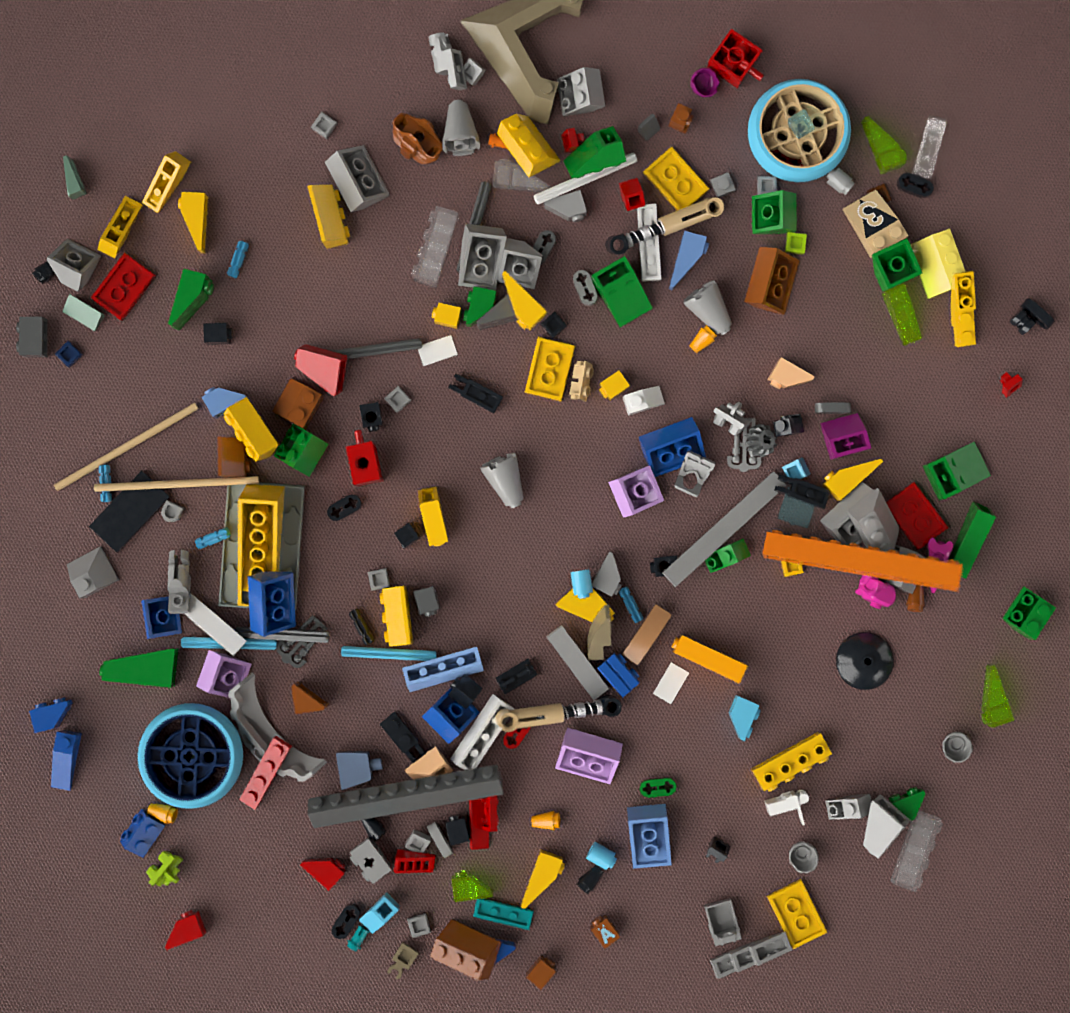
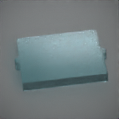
[777,487,815,528]

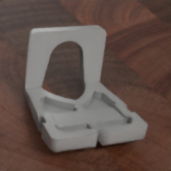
[674,450,716,497]

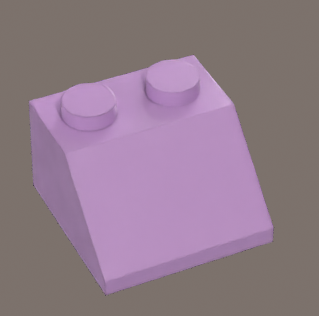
[608,465,664,518]
[196,650,252,698]

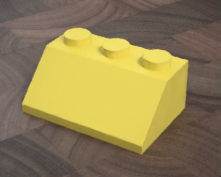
[910,229,966,299]

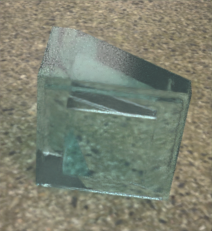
[788,109,815,139]

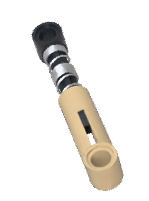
[605,197,724,255]
[495,695,622,732]

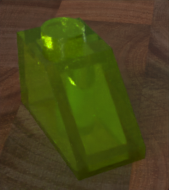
[451,871,493,902]

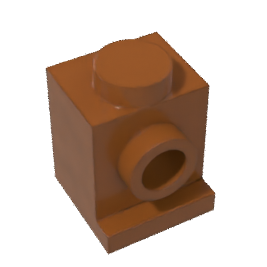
[669,103,694,134]

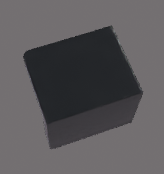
[394,522,420,549]

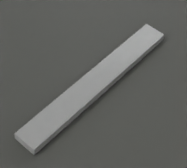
[662,471,787,587]

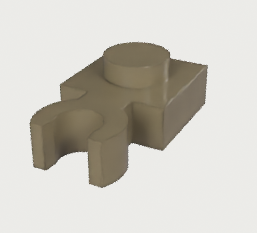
[387,942,419,980]

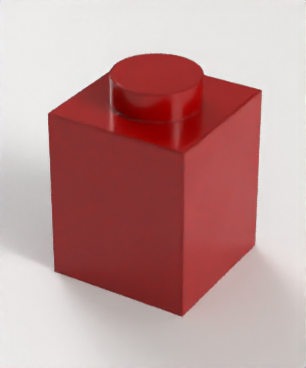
[619,178,646,211]

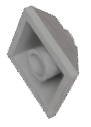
[497,238,542,289]
[47,239,101,292]
[67,546,119,598]

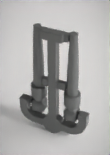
[276,615,327,668]

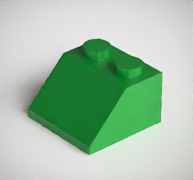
[752,190,797,234]
[872,239,923,292]

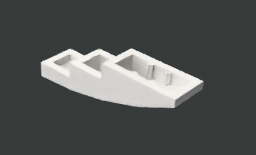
[184,593,247,656]

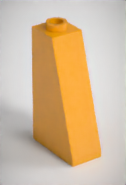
[671,635,748,684]

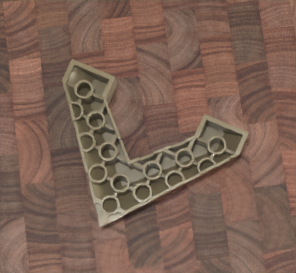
[460,0,584,125]

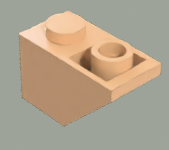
[405,747,454,780]

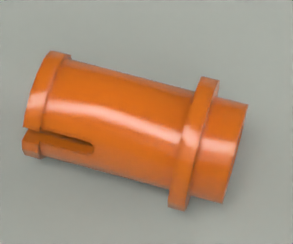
[488,132,508,149]

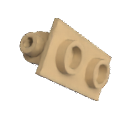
[569,361,594,402]

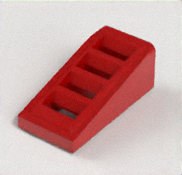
[394,849,436,873]

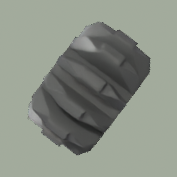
[745,424,777,457]

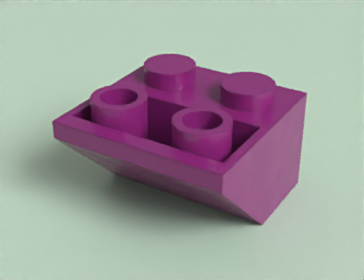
[820,413,871,460]

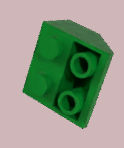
[274,423,329,477]
[1002,586,1056,640]

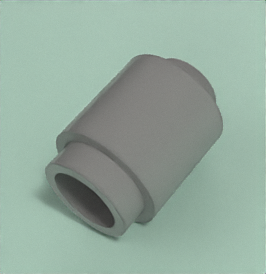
[826,167,855,195]

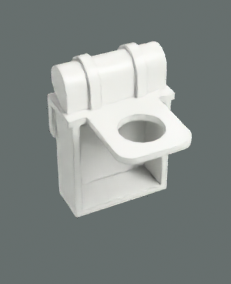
[764,790,809,826]

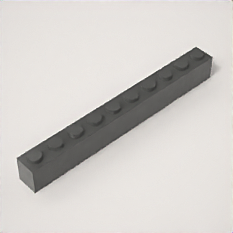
[307,764,503,828]

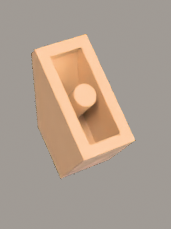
[767,357,815,389]

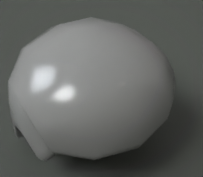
[942,732,973,763]
[789,841,819,873]

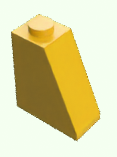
[418,486,448,546]
[555,588,615,622]

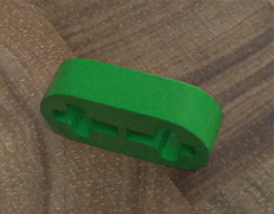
[639,777,676,798]

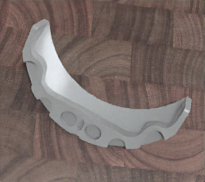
[228,672,327,782]

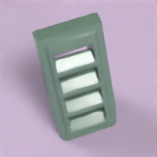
[63,155,86,199]

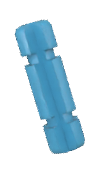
[227,241,249,278]
[99,465,112,502]
[195,528,231,549]
[619,587,643,623]

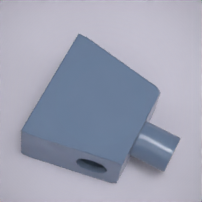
[336,751,383,790]

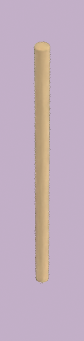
[54,403,199,491]
[94,476,259,492]

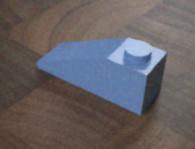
[669,231,709,290]

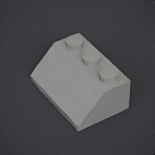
[325,145,390,212]
[820,482,874,546]
[846,488,900,552]

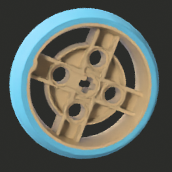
[748,79,851,182]

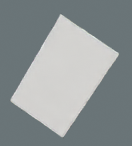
[418,335,458,366]
[653,662,689,704]

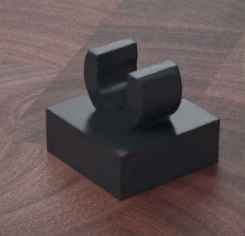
[706,836,731,863]

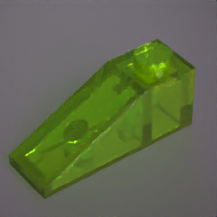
[861,116,907,175]
[882,283,922,346]
[981,664,1014,728]

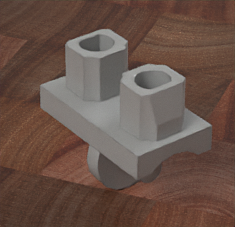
[713,402,751,436]

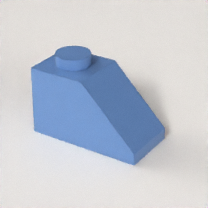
[202,387,249,419]

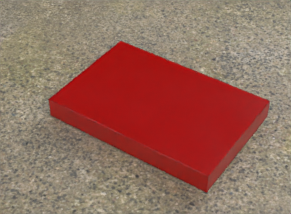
[91,252,156,321]
[886,482,949,550]

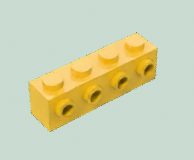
[751,732,832,792]

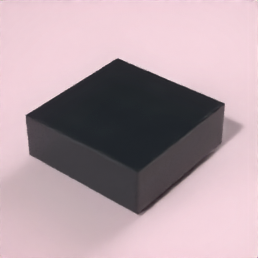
[540,311,567,339]

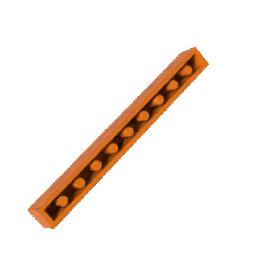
[762,530,963,592]

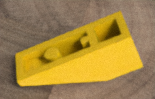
[142,151,191,213]
[178,192,208,254]
[98,196,143,258]
[502,271,547,331]
[822,459,883,501]
[521,850,565,909]

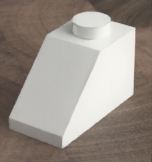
[623,386,665,416]

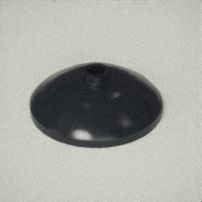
[836,632,894,690]

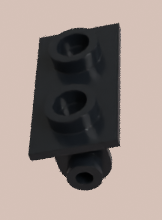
[495,659,538,694]

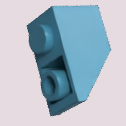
[728,695,760,741]
[359,892,400,934]

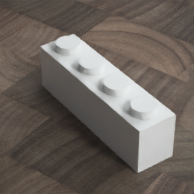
[450,694,514,770]

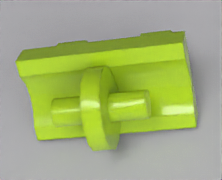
[146,851,183,887]

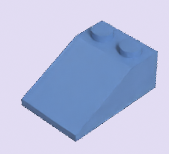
[627,804,672,869]

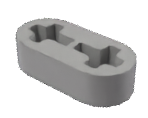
[573,270,597,306]
[427,821,453,858]

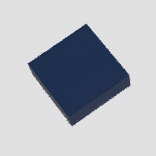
[55,341,83,368]

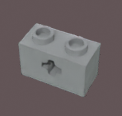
[350,837,393,884]

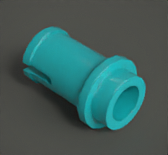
[347,925,370,952]

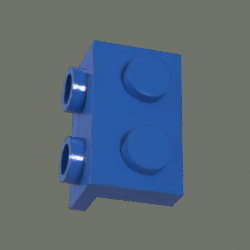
[120,809,165,858]

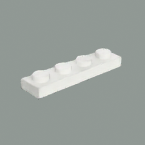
[637,204,661,282]

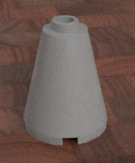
[442,100,480,156]
[683,280,732,335]
[480,453,524,508]

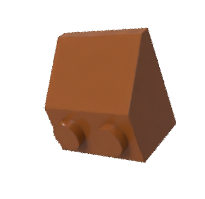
[272,378,324,430]
[217,437,251,478]

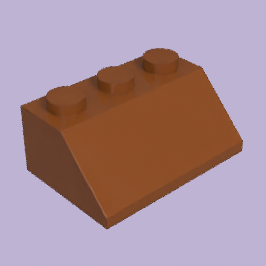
[744,247,799,315]
[430,919,502,981]

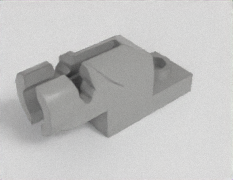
[429,33,467,90]
[167,550,191,614]

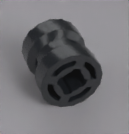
[1009,309,1037,335]

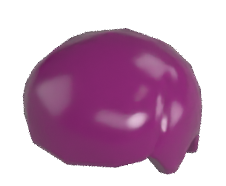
[690,68,720,98]

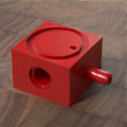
[707,29,764,89]
[346,430,383,487]

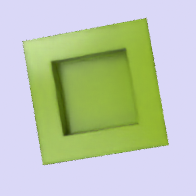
[785,232,807,255]

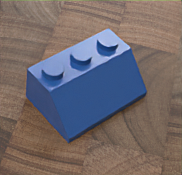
[638,417,706,477]
[248,571,296,637]

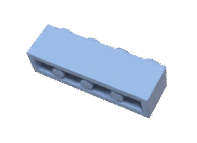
[402,647,484,692]

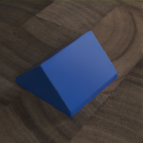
[141,596,182,639]

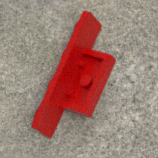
[469,796,499,850]

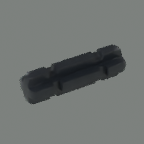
[349,609,374,645]

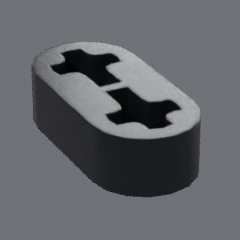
[897,173,934,198]
[1021,298,1055,330]
[327,494,362,521]
[332,904,360,939]

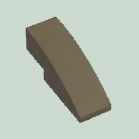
[587,604,611,660]

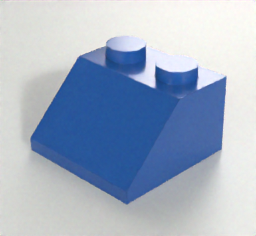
[422,688,480,744]

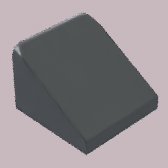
[638,114,660,140]

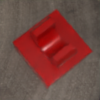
[561,128,585,153]
[1000,372,1023,398]

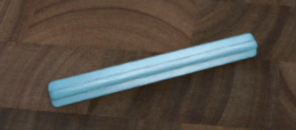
[181,637,277,650]
[341,646,437,661]

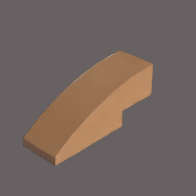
[622,604,672,666]

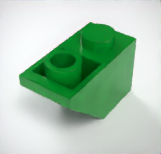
[463,286,497,327]
[705,538,751,573]
[888,787,925,821]

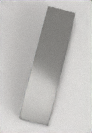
[546,625,609,700]
[710,932,792,979]

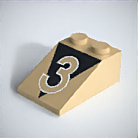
[843,190,908,258]

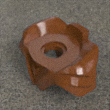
[393,113,443,164]

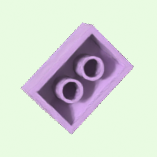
[555,728,623,784]

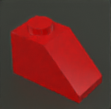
[300,858,346,891]
[165,910,206,950]

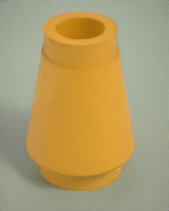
[689,325,717,353]
[147,803,178,824]
[532,811,560,830]

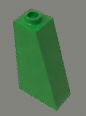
[949,501,996,579]
[99,648,179,688]

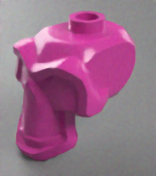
[855,575,896,609]

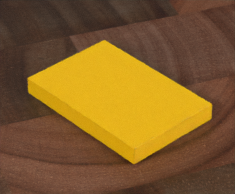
[643,147,709,211]
[525,337,575,402]
[767,879,827,949]

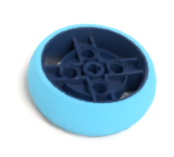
[138,703,243,808]

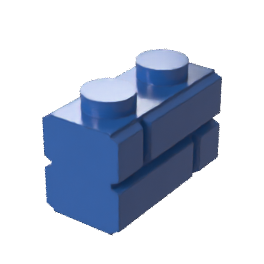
[597,653,640,698]

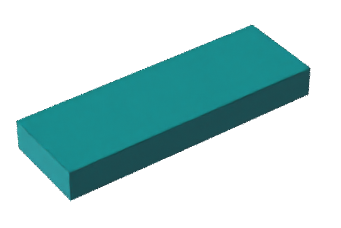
[473,896,534,930]

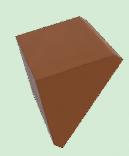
[291,682,329,714]

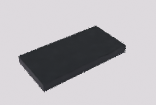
[89,470,170,553]

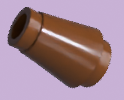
[906,585,925,612]

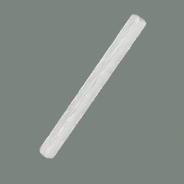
[534,153,637,204]

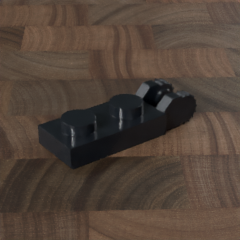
[448,373,503,414]
[774,475,830,509]
[379,711,426,763]

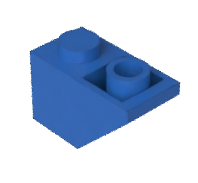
[29,697,73,733]

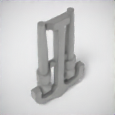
[727,418,761,472]

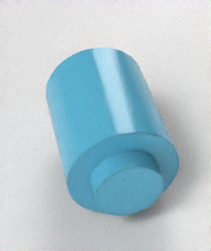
[570,569,593,599]
[586,842,617,870]

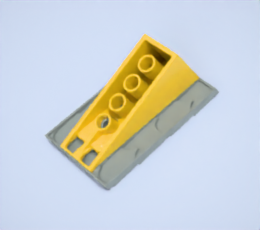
[218,482,305,610]

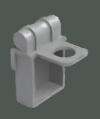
[704,898,741,946]

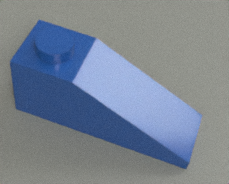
[51,730,82,791]

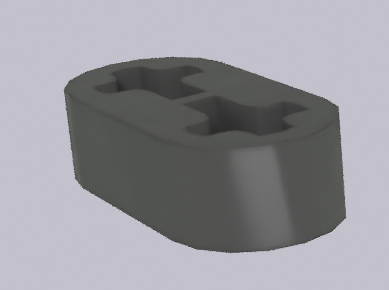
[533,230,556,265]
[815,402,851,414]

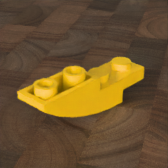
[951,271,976,347]

